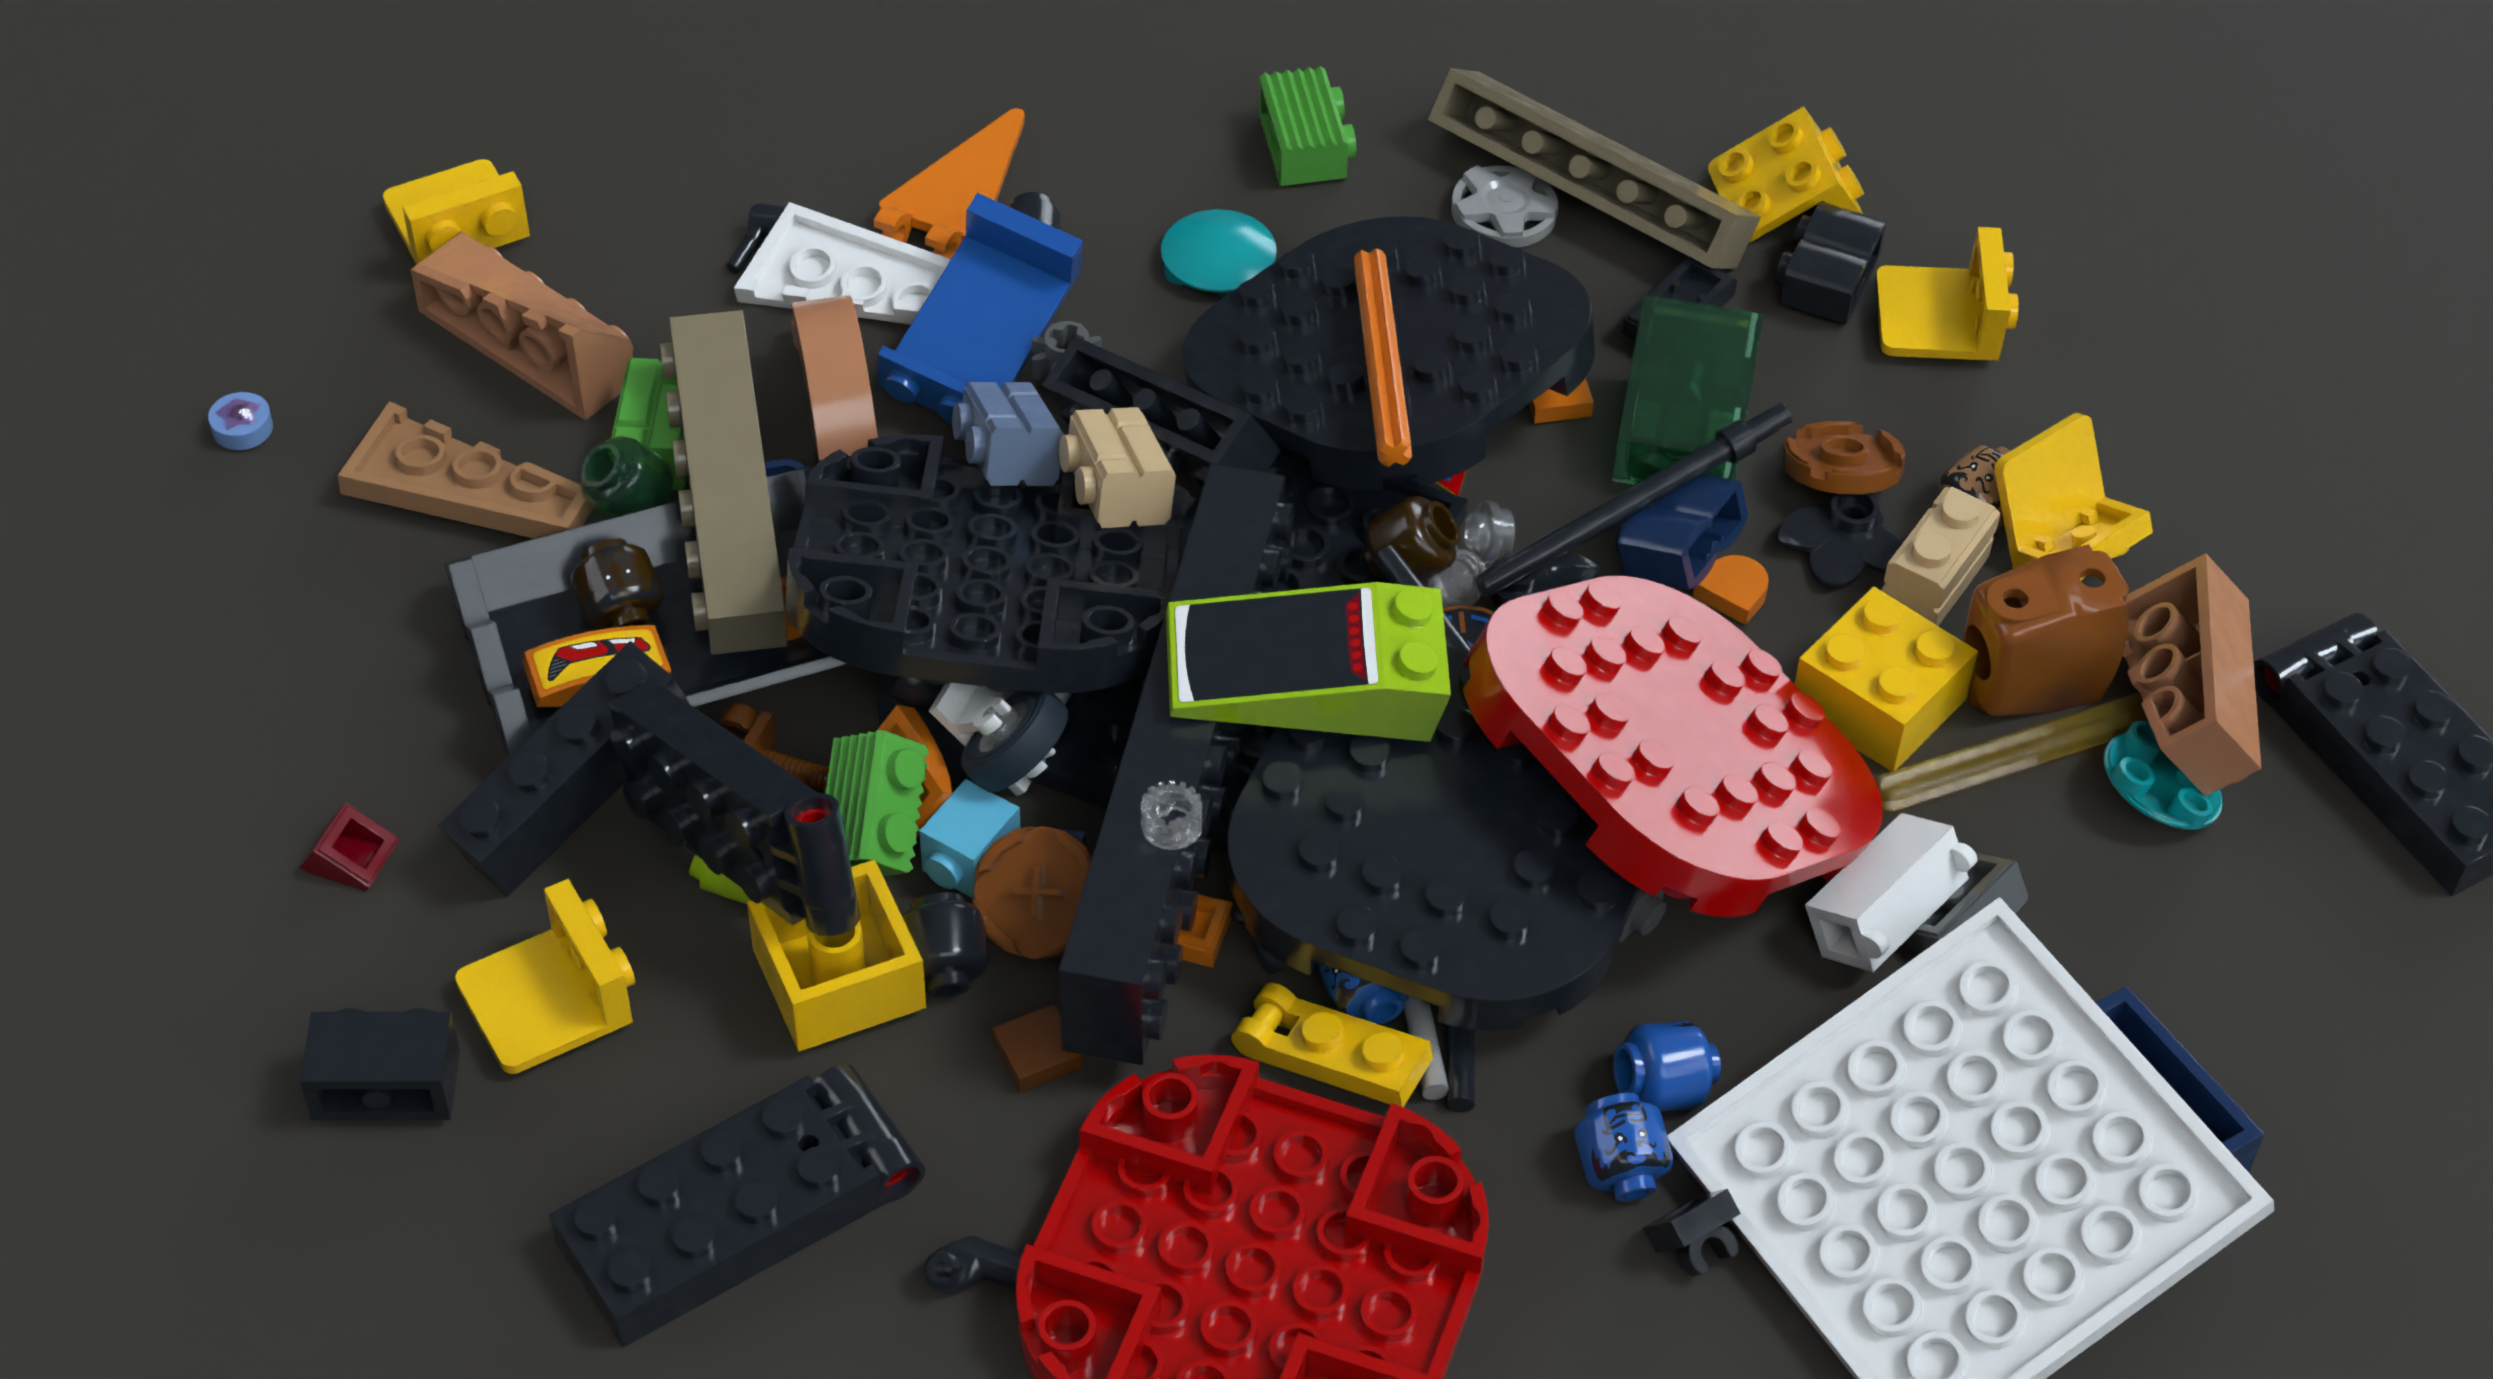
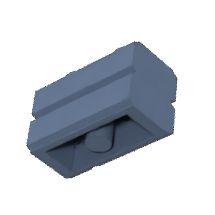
[952,382,1064,486]

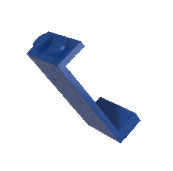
[878,193,1083,425]

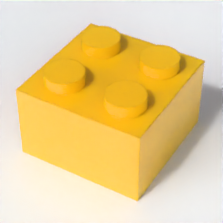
[1794,587,1978,773]
[747,859,927,1052]

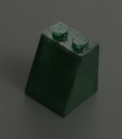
[1612,295,1764,485]

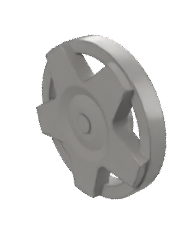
[1451,165,1559,248]

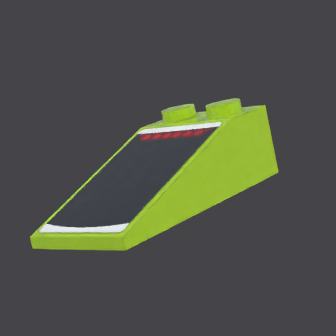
[1166,582,1451,742]

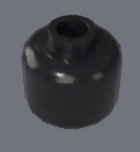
[902,892,989,997]

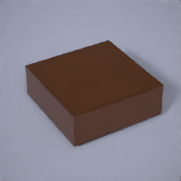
[992,1004,1083,1093]

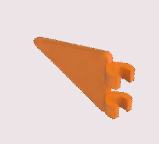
[874,108,1025,259]

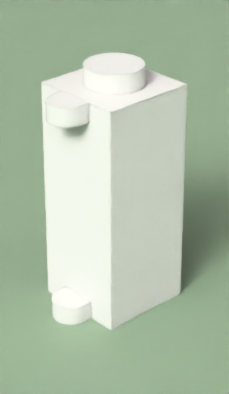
[1805,813,1977,972]

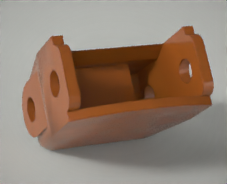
[1963,544,2129,716]

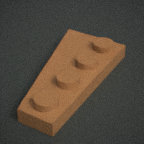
[338,401,593,539]

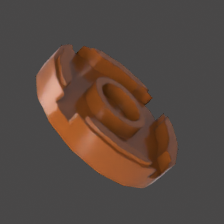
[1782,421,1906,494]

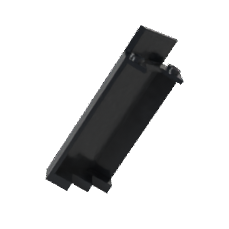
[443,467,846,757]

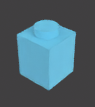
[919,779,1020,898]

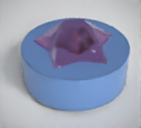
[208,392,273,450]

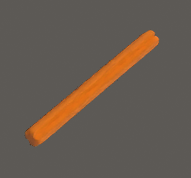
[1354,248,1412,467]

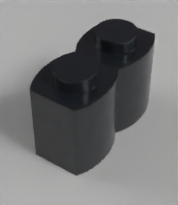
[1774,202,1887,324]

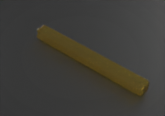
[1876,692,2148,812]

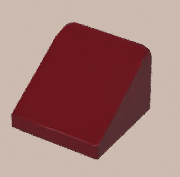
[299,802,400,891]

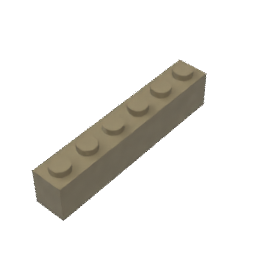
[1428,68,1761,269]
[660,310,787,655]

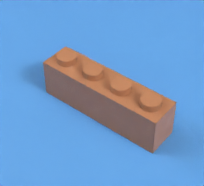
[410,232,633,421]
[2123,553,2261,797]

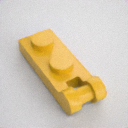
[1231,982,1433,1107]

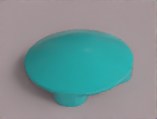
[1161,209,1277,298]
[2104,721,2223,830]

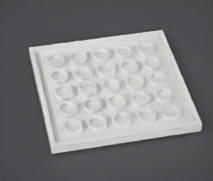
[1667,897,2274,1379]

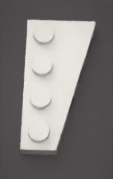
[734,202,951,324]

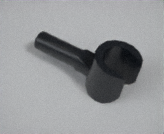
[727,203,785,273]

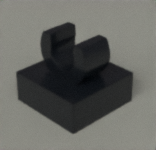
[1643,1188,1741,1276]

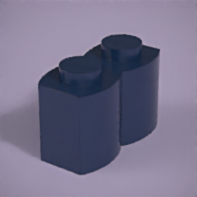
[1616,474,1748,589]

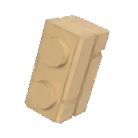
[1059,407,1176,528]
[1882,486,2000,626]

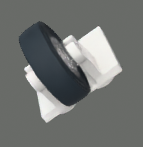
[929,682,1071,796]

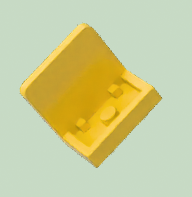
[1708,106,1864,243]
[383,159,530,265]
[1875,227,2019,361]
[1995,413,2153,581]
[455,878,635,1074]

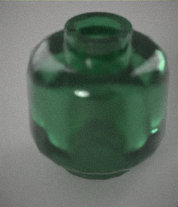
[580,436,673,518]

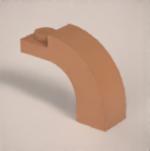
[790,295,878,460]

